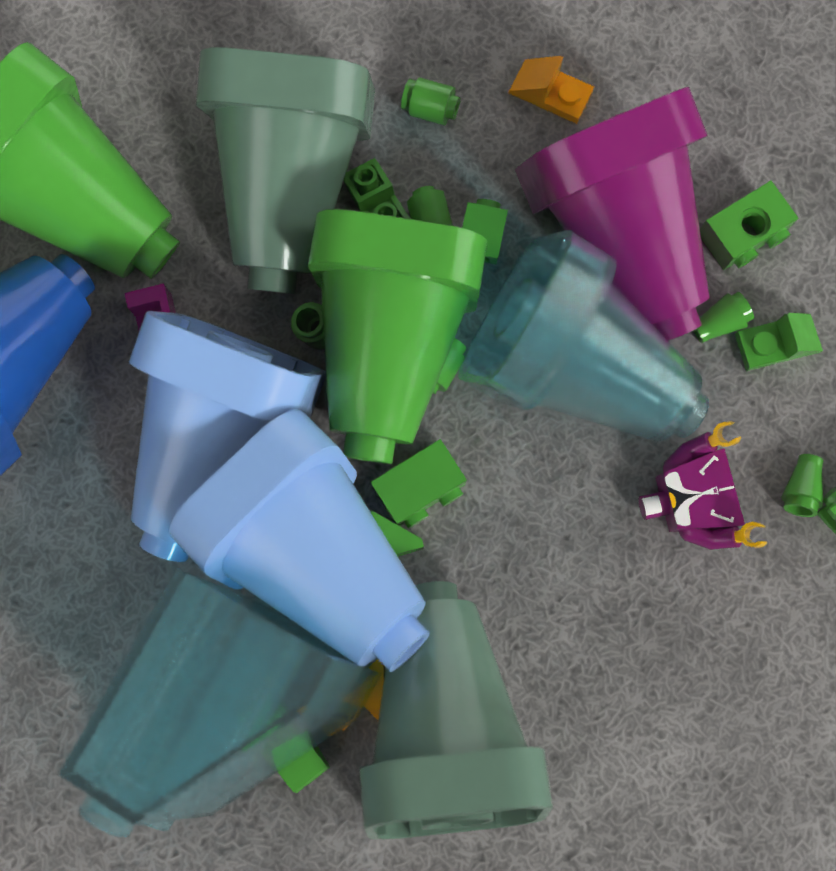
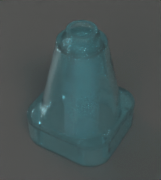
[458,230,709,442]

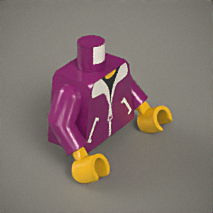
[638,421,767,550]

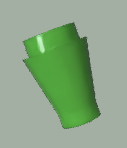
[693,292,754,344]
[781,454,824,517]

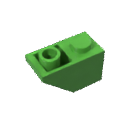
[462,199,508,265]

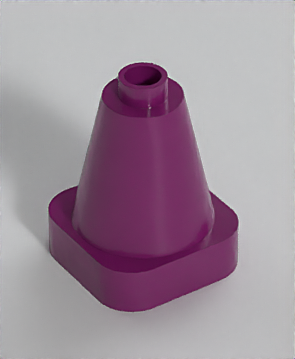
[515,87,710,343]

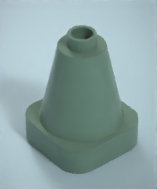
[196,47,375,294]
[359,581,553,840]

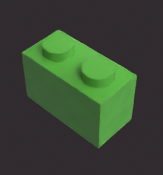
[371,439,467,529]

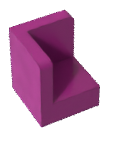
[124,283,176,332]

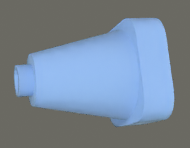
[129,311,326,562]
[169,409,430,672]

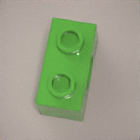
[700,180,799,270]

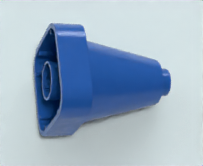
[0,254,95,476]

